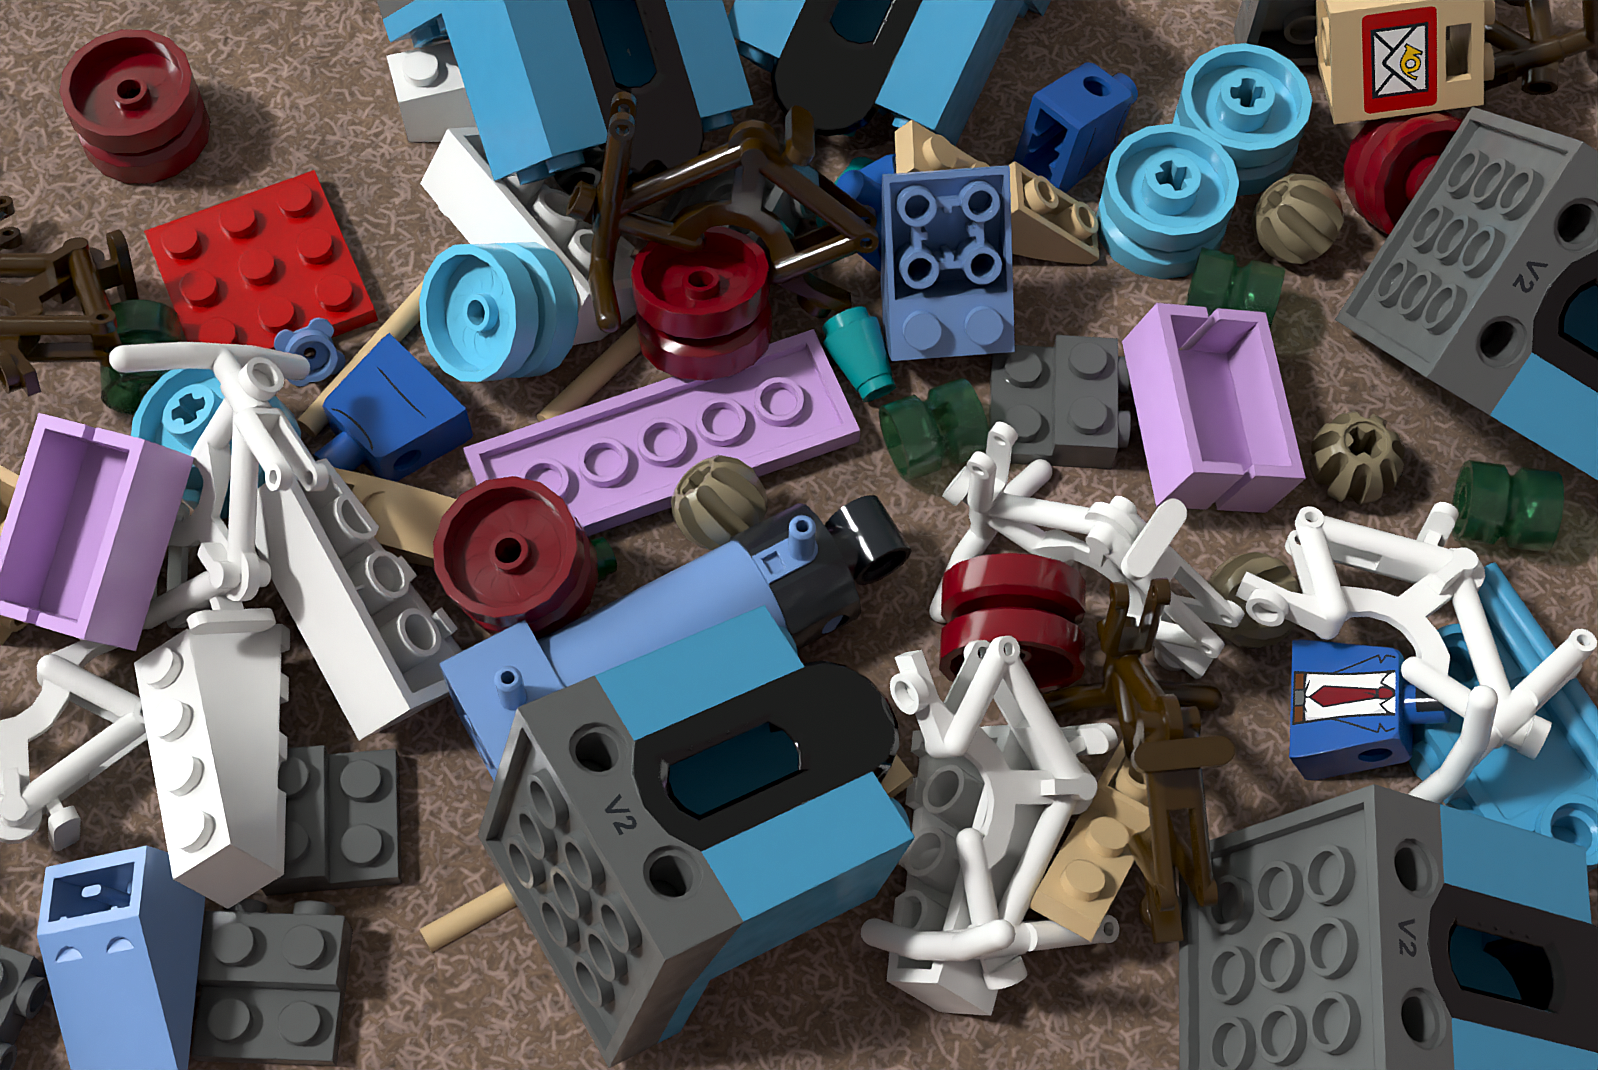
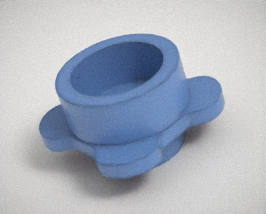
[274,318,345,387]

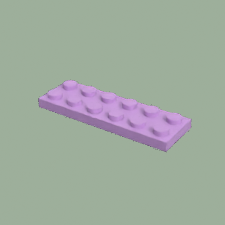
[463,329,860,536]

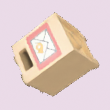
[1315,0,1495,124]

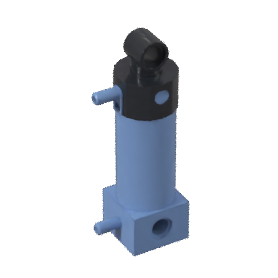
[439,495,912,781]

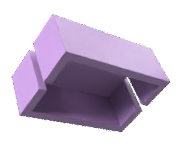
[1122,303,1306,513]
[0,413,194,651]

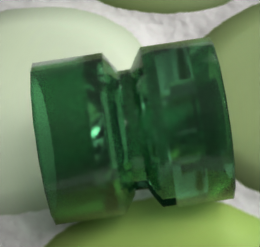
[1185,247,1285,328]
[100,300,181,415]
[879,378,990,482]
[1452,460,1564,553]

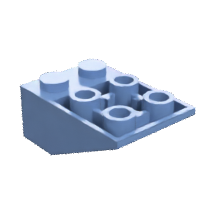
[881,165,1015,361]
[37,845,205,1070]

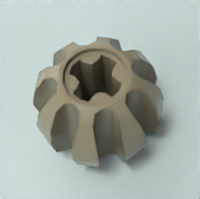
[1251,174,1344,264]
[1310,411,1405,505]
[671,455,768,550]
[1208,552,1301,649]

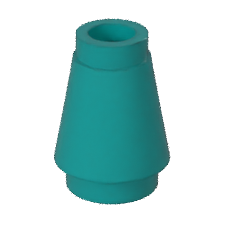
[822,306,896,402]

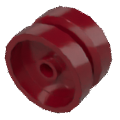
[59,29,211,184]
[1344,110,1463,235]
[631,226,772,381]
[433,476,599,640]
[939,553,1086,693]

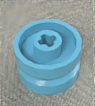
[1172,43,1312,196]
[1096,124,1239,279]
[419,242,578,382]
[131,369,301,519]

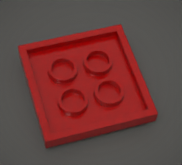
[144,170,378,350]

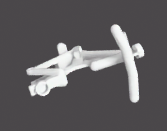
[109,342,329,635]
[929,422,1244,679]
[1236,502,1597,804]
[861,636,1119,990]
[0,638,148,851]

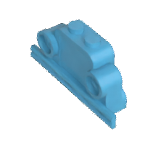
[1408,562,1598,873]

